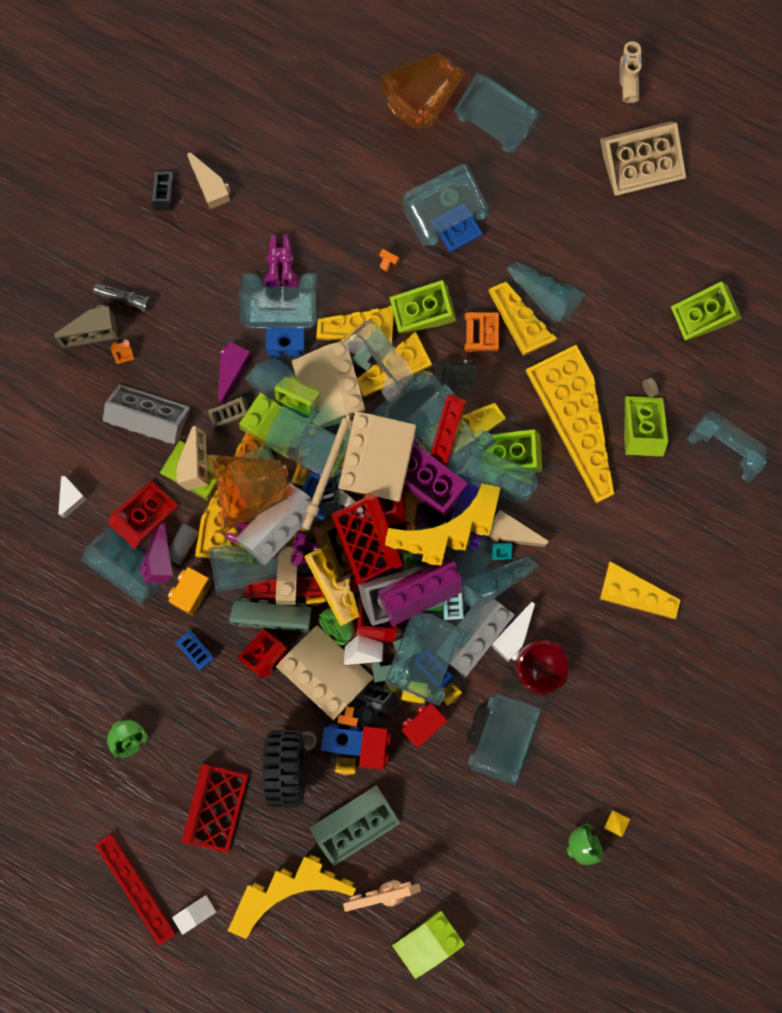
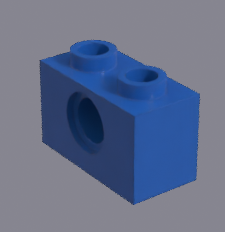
[266,328,305,357]
[321,724,363,756]

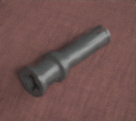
[94,282,151,313]

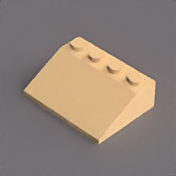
[600,121,686,196]
[292,341,365,431]
[338,412,417,502]
[276,626,374,721]

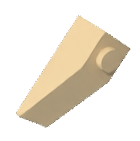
[187,153,232,209]
[176,426,208,491]
[489,510,549,547]
[276,547,298,605]

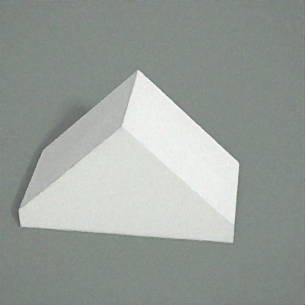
[59,476,87,517]
[344,634,384,665]
[172,895,216,935]

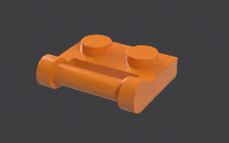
[464,312,499,352]

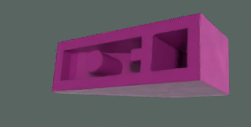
[218,342,251,404]
[140,524,173,584]

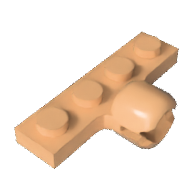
[343,880,421,912]

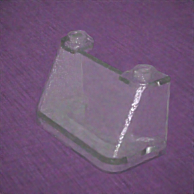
[341,320,414,403]

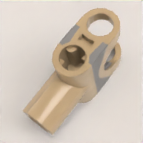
[620,41,641,103]

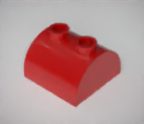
[237,628,288,679]

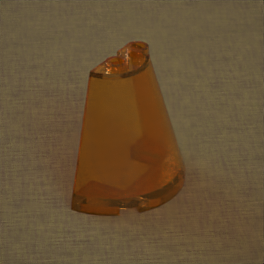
[380,52,465,130]
[208,455,292,532]

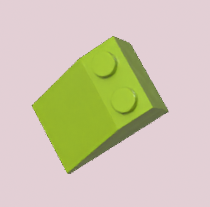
[389,280,457,333]
[671,281,742,340]
[274,376,320,417]
[239,393,309,459]
[624,396,668,457]
[479,429,543,474]
[160,441,227,501]
[392,909,465,979]

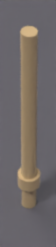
[302,418,350,531]

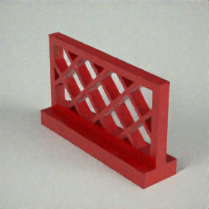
[331,493,403,584]
[181,764,248,853]

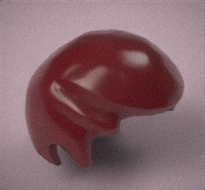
[515,640,570,696]

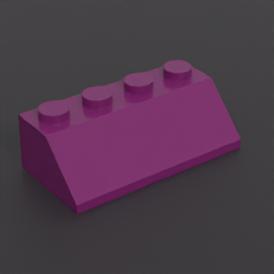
[404,442,468,519]
[377,557,462,627]

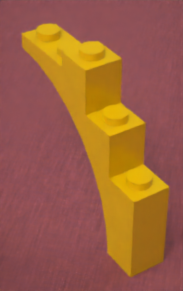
[385,483,500,566]
[228,854,356,939]

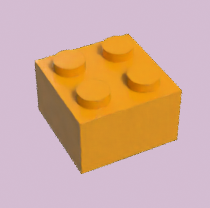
[168,567,213,617]

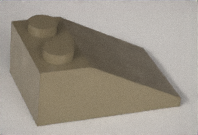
[54,305,118,348]

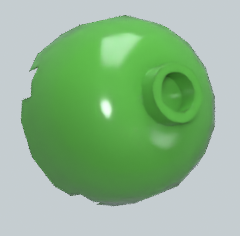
[319,607,356,645]
[107,720,148,758]
[567,824,603,865]

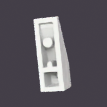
[491,602,535,661]

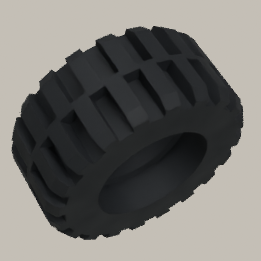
[263,730,306,808]

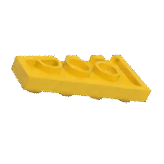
[488,282,557,356]
[317,306,394,344]
[357,332,432,398]
[600,562,680,619]

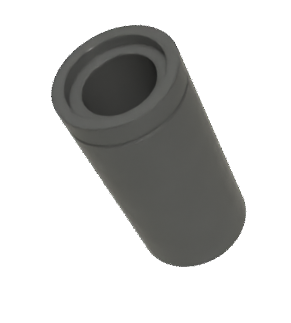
[169,524,199,566]

